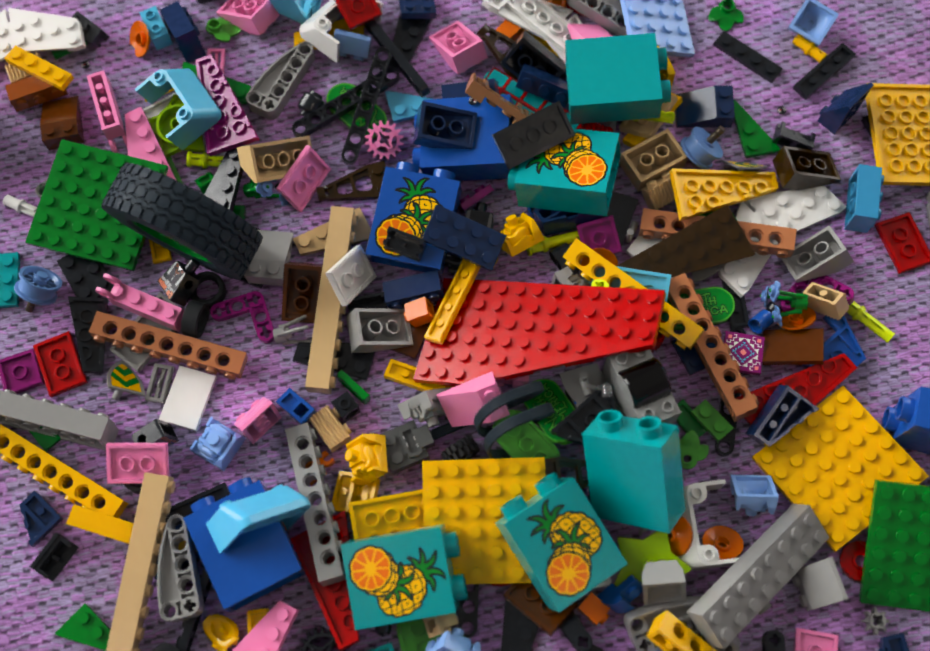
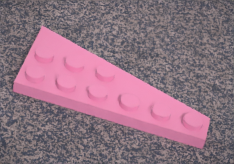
[125,107,177,181]
[232,601,299,651]

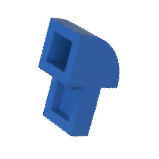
[276,388,316,425]
[597,574,643,614]

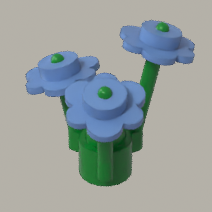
[243,179,288,206]
[760,280,808,327]

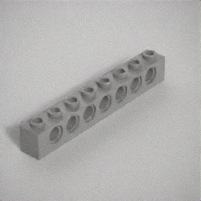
[285,422,346,586]

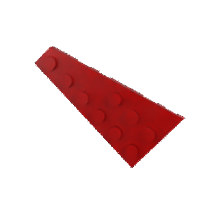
[736,353,857,426]
[291,510,360,651]

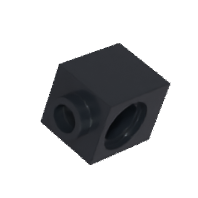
[331,391,361,423]

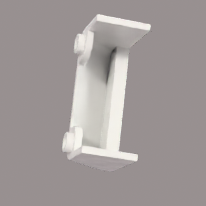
[300,0,383,63]
[678,479,740,571]

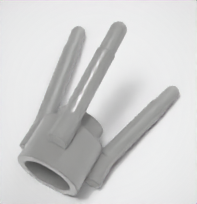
[273,315,312,346]

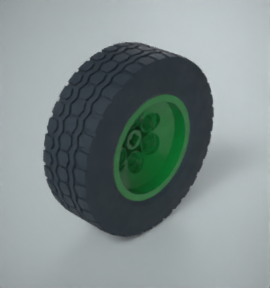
[101,163,263,280]

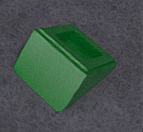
[195,171,213,194]

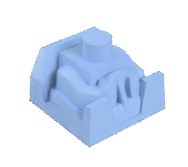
[788,0,839,46]
[190,417,246,471]
[730,474,779,517]
[425,628,481,651]

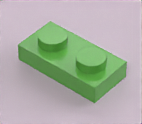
[690,399,733,442]

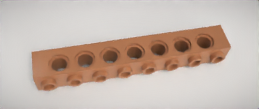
[639,208,797,258]
[668,273,759,422]
[89,311,248,380]

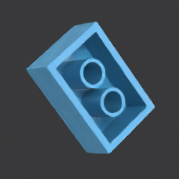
[844,164,884,233]

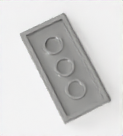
[109,292,181,373]

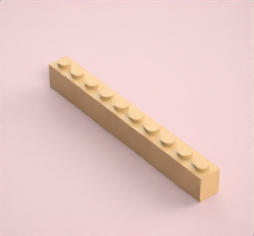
[305,206,358,394]
[106,472,175,651]

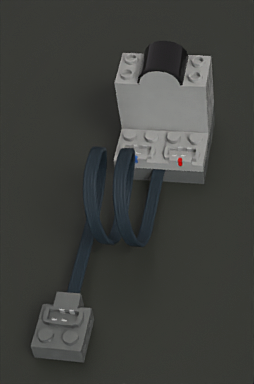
[380,350,681,474]

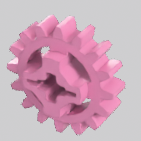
[364,121,404,161]

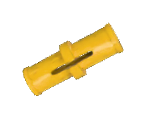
[792,34,828,63]

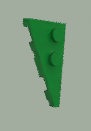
[734,100,780,158]
[55,603,111,651]

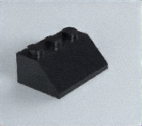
[500,30,566,78]

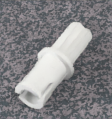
[3,195,37,217]

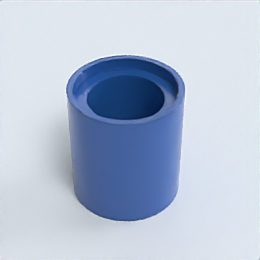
[748,309,774,334]

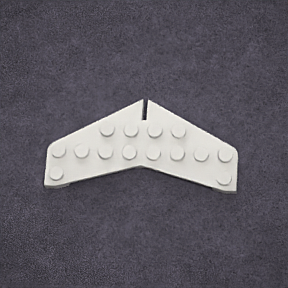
[481,0,582,65]
[0,8,86,62]
[718,186,847,298]

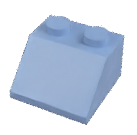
[334,28,372,61]

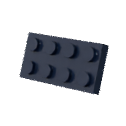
[422,204,506,271]

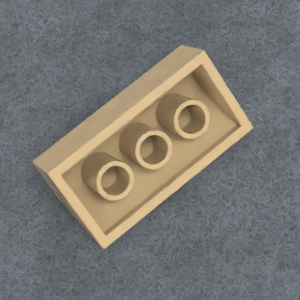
[237,135,312,183]

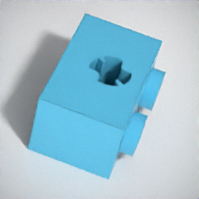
[139,6,173,51]

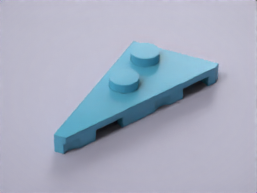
[385,91,433,123]

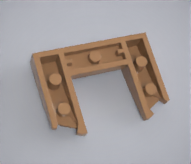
[465,72,533,124]

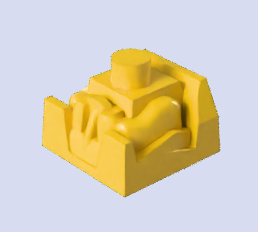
[500,212,545,257]
[345,434,388,486]

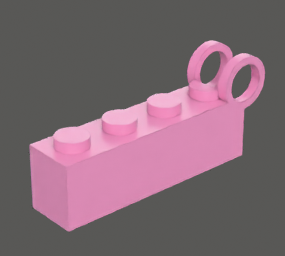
[87,70,127,153]
[95,273,184,332]

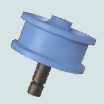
[680,126,725,170]
[14,266,62,312]

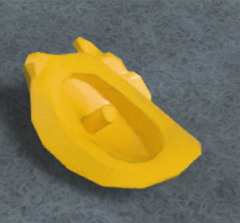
[203,614,240,651]

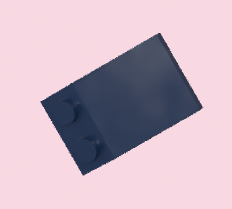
[818,83,874,135]
[676,86,735,128]
[413,101,477,149]

